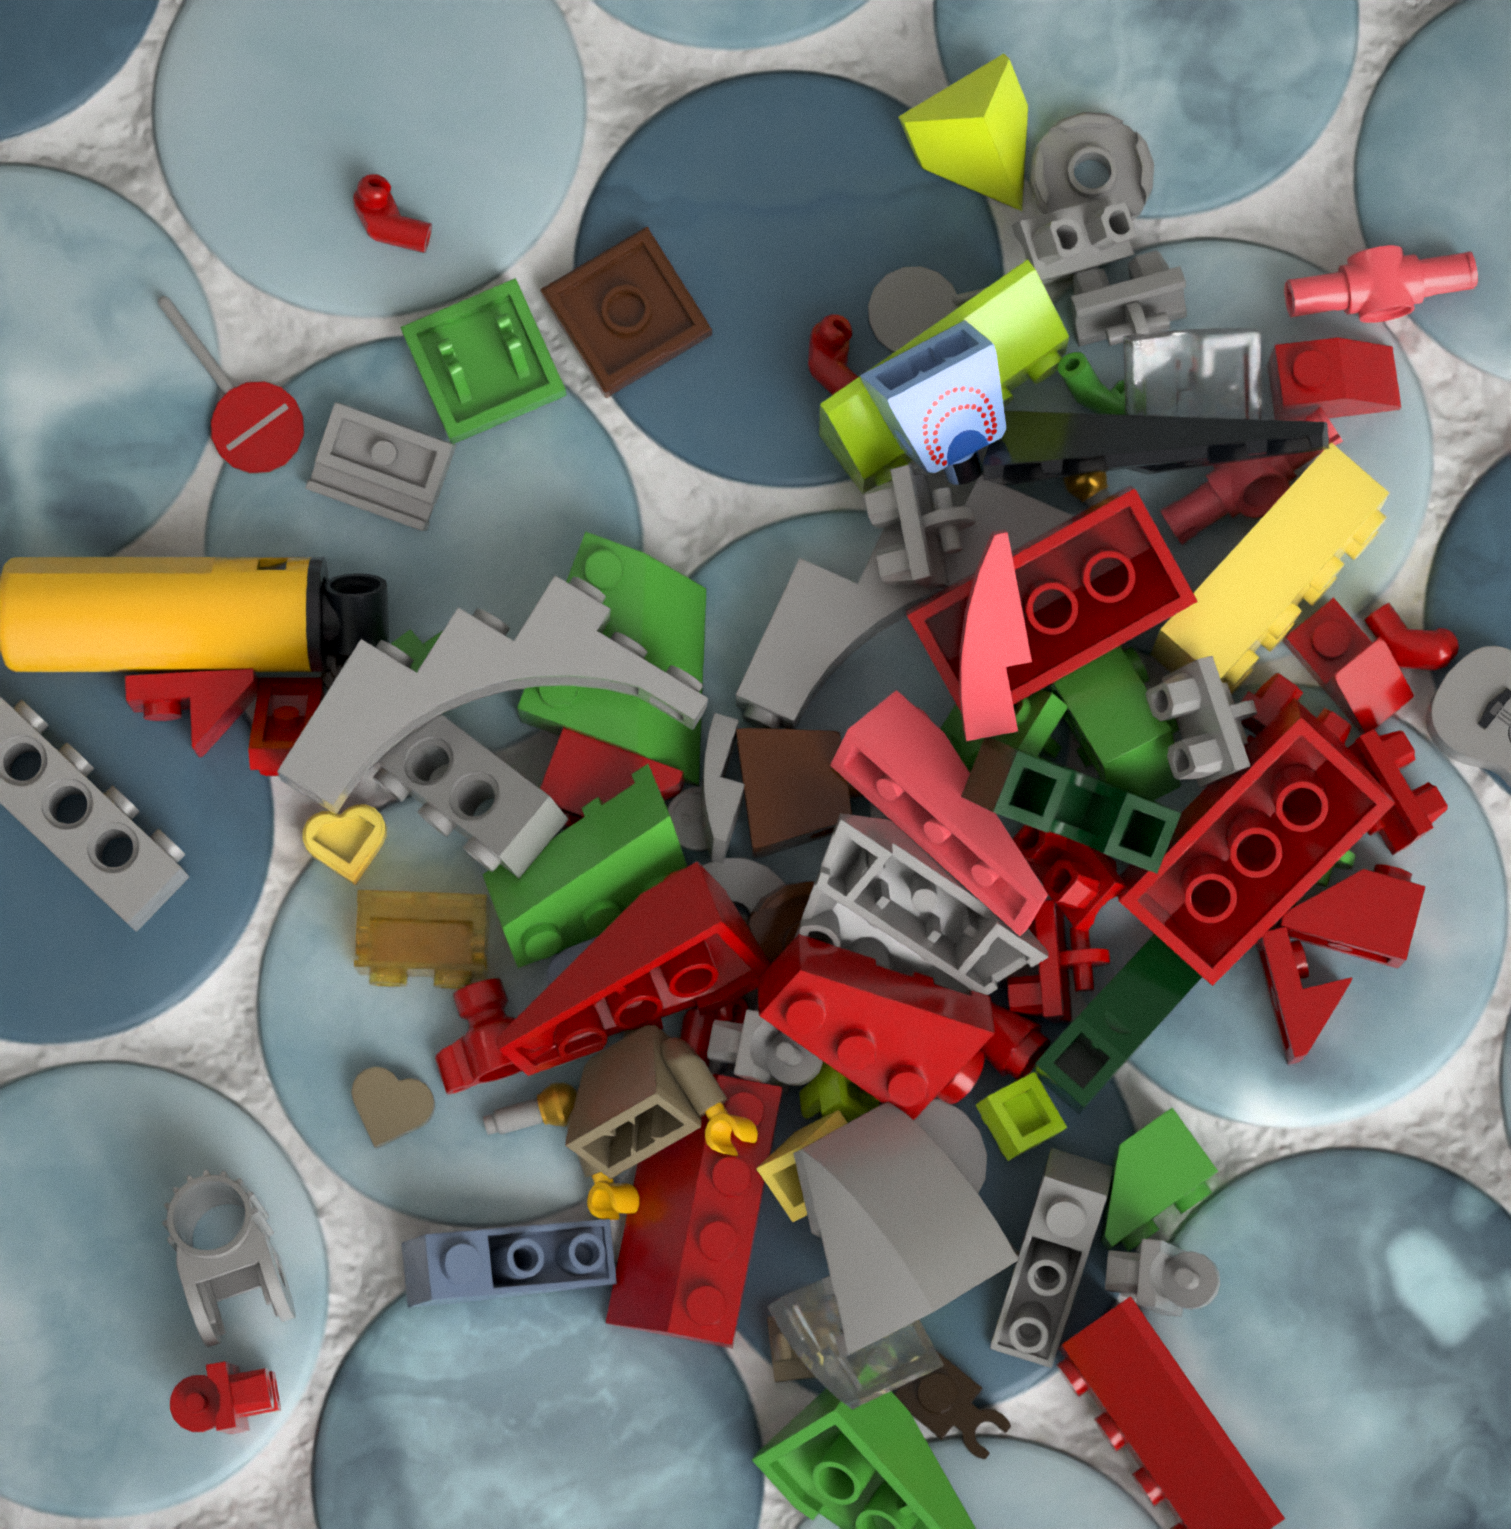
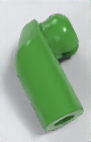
[1058,352,1143,415]

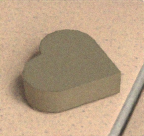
[351,1067,435,1149]

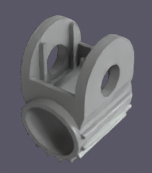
[162,1170,296,1348]

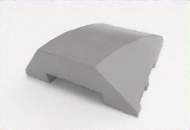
[795,813,1049,995]
[793,1102,1019,1358]

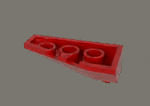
[494,861,771,1076]

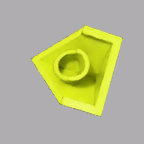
[898,53,1028,211]

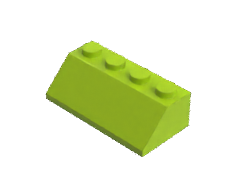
[819,259,1069,495]

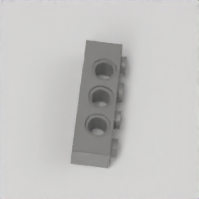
[0,697,189,932]
[372,714,569,878]

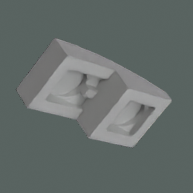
[701,713,745,864]

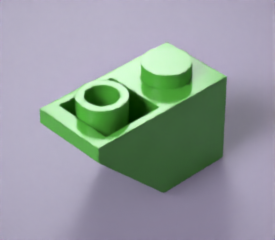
[1100,1107,1218,1252]

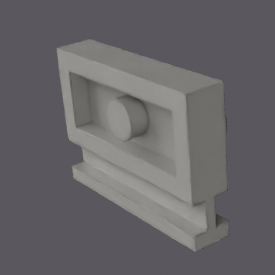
[305,402,457,531]

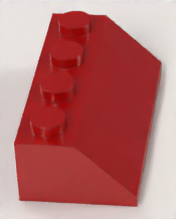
[905,485,1198,712]
[1118,698,1395,986]
[605,1074,783,1349]
[1056,1296,1285,1529]

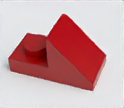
[1283,597,1414,735]
[125,668,260,758]
[248,677,324,776]
[1255,927,1353,1065]

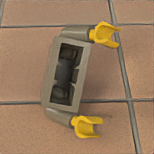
[565,1025,758,1220]

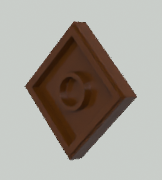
[540,227,712,398]

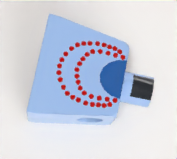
[860,320,1006,485]

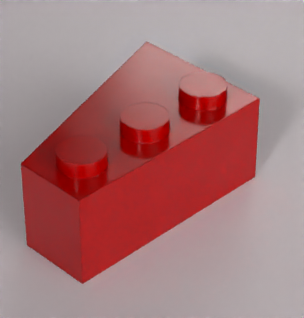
[758,934,995,1121]

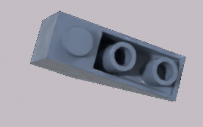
[401,1219,617,1308]

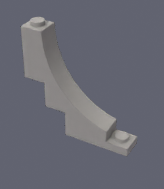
[735,475,1074,729]

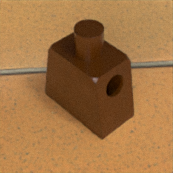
[736,728,864,858]

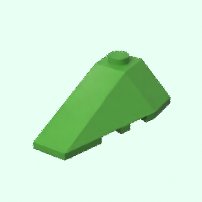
[752,1364,976,1529]

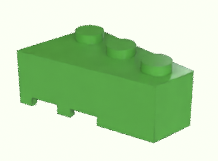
[1042,646,1181,800]
[482,764,687,968]

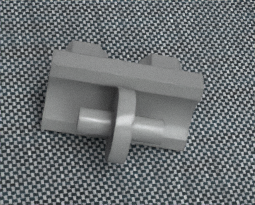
[1012,195,1136,282]
[1071,250,1187,357]
[864,465,976,591]
[1146,656,1257,788]
[707,1009,823,1095]
[1105,1239,1220,1317]

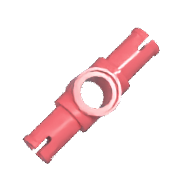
[1284,245,1478,323]
[1160,407,1343,545]

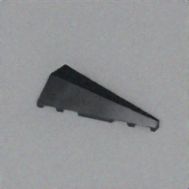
[983,410,1330,486]

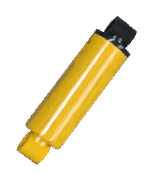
[0,557,389,672]

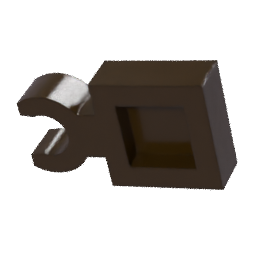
[894,1347,1011,1460]

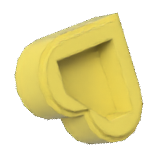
[302,804,387,885]

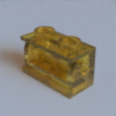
[354,890,491,989]

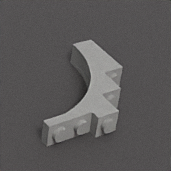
[277,576,708,814]

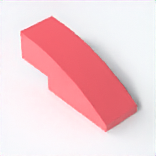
[959,529,1032,741]

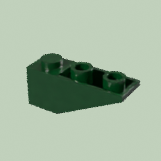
[1031,934,1202,1115]

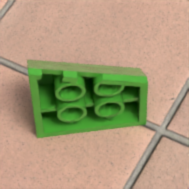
[517,531,707,787]

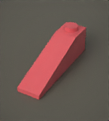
[830,690,1048,936]

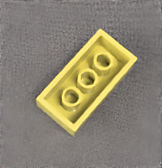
[1150,442,1389,695]

